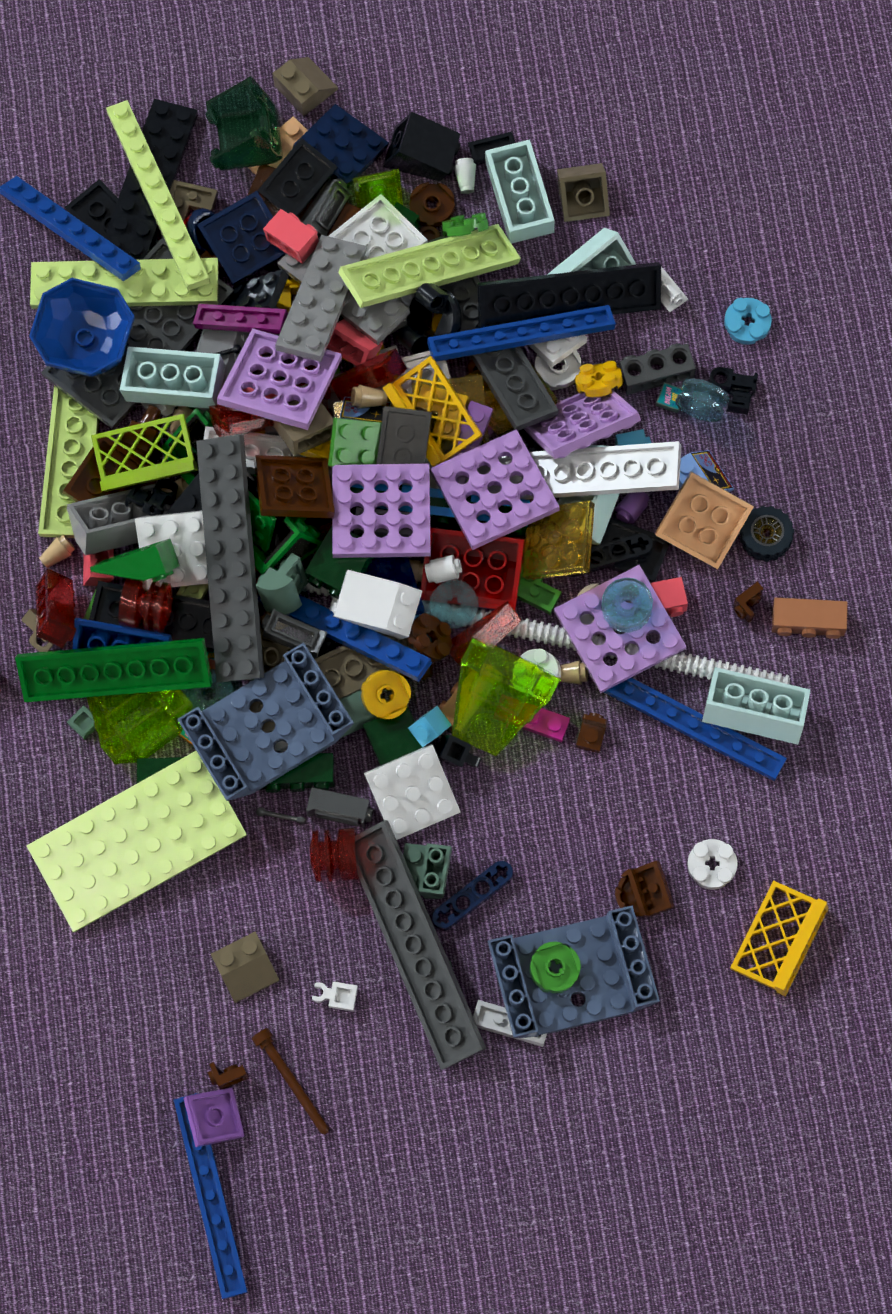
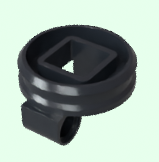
[397,283,462,354]

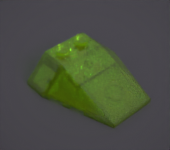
[452,638,561,756]
[86,690,193,764]

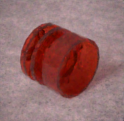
[119,578,172,633]
[310,828,359,883]

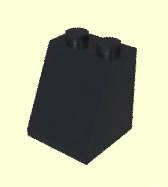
[383,111,461,181]

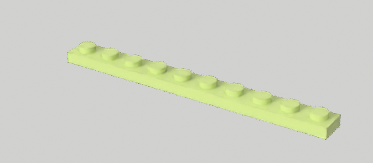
[106,100,210,291]

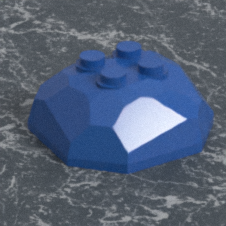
[29,278,135,377]

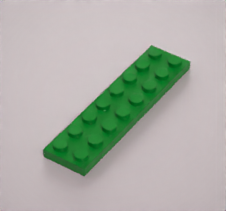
[15,638,213,702]

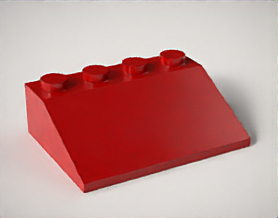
[420,527,526,612]

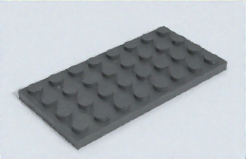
[41,237,234,430]

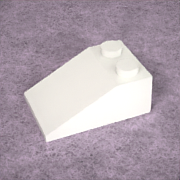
[333,570,422,639]

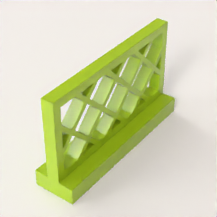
[91,414,198,492]

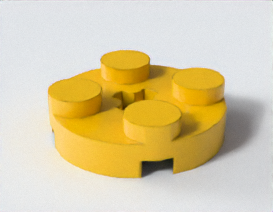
[575,361,623,397]
[361,670,411,719]

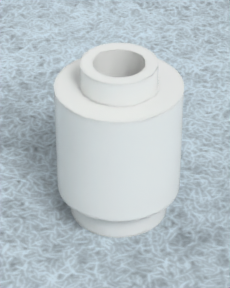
[425,555,462,584]

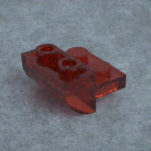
[209,404,274,437]

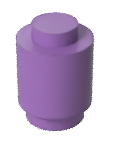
[615,492,649,523]

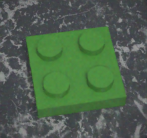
[328,417,382,467]

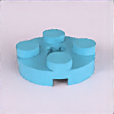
[724,298,772,345]

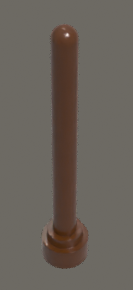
[251,1028,329,1135]

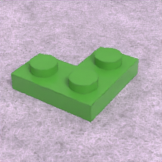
[517,551,562,615]

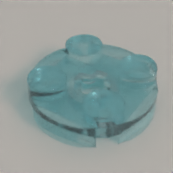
[430,579,479,628]

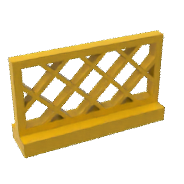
[383,356,483,467]
[730,880,829,997]

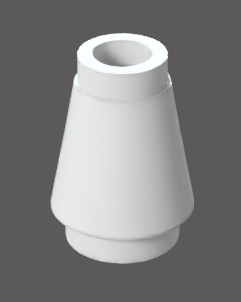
[454,158,476,194]

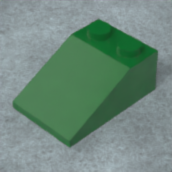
[90,538,180,582]

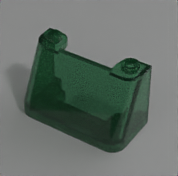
[205,76,283,171]

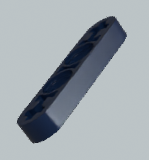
[432,861,513,931]

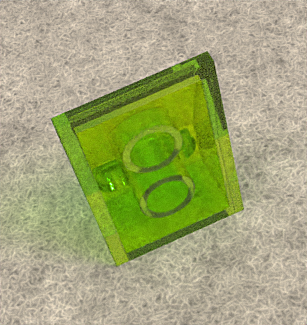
[351,169,403,209]

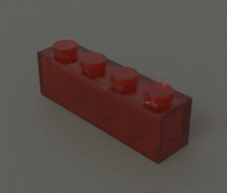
[36,568,76,648]

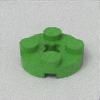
[442,213,489,237]
[530,942,581,993]

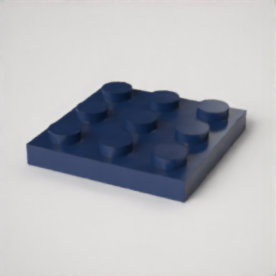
[293,104,389,188]
[197,191,286,286]

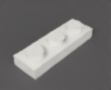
[473,1000,547,1047]

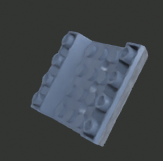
[177,642,354,801]
[487,906,660,1038]

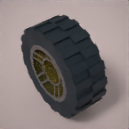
[740,506,794,562]

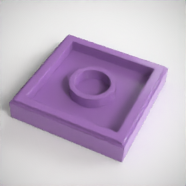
[184,1087,245,1147]

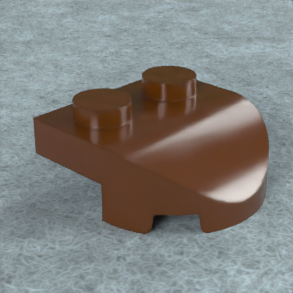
[615,860,675,918]

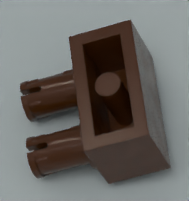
[121,405,162,466]

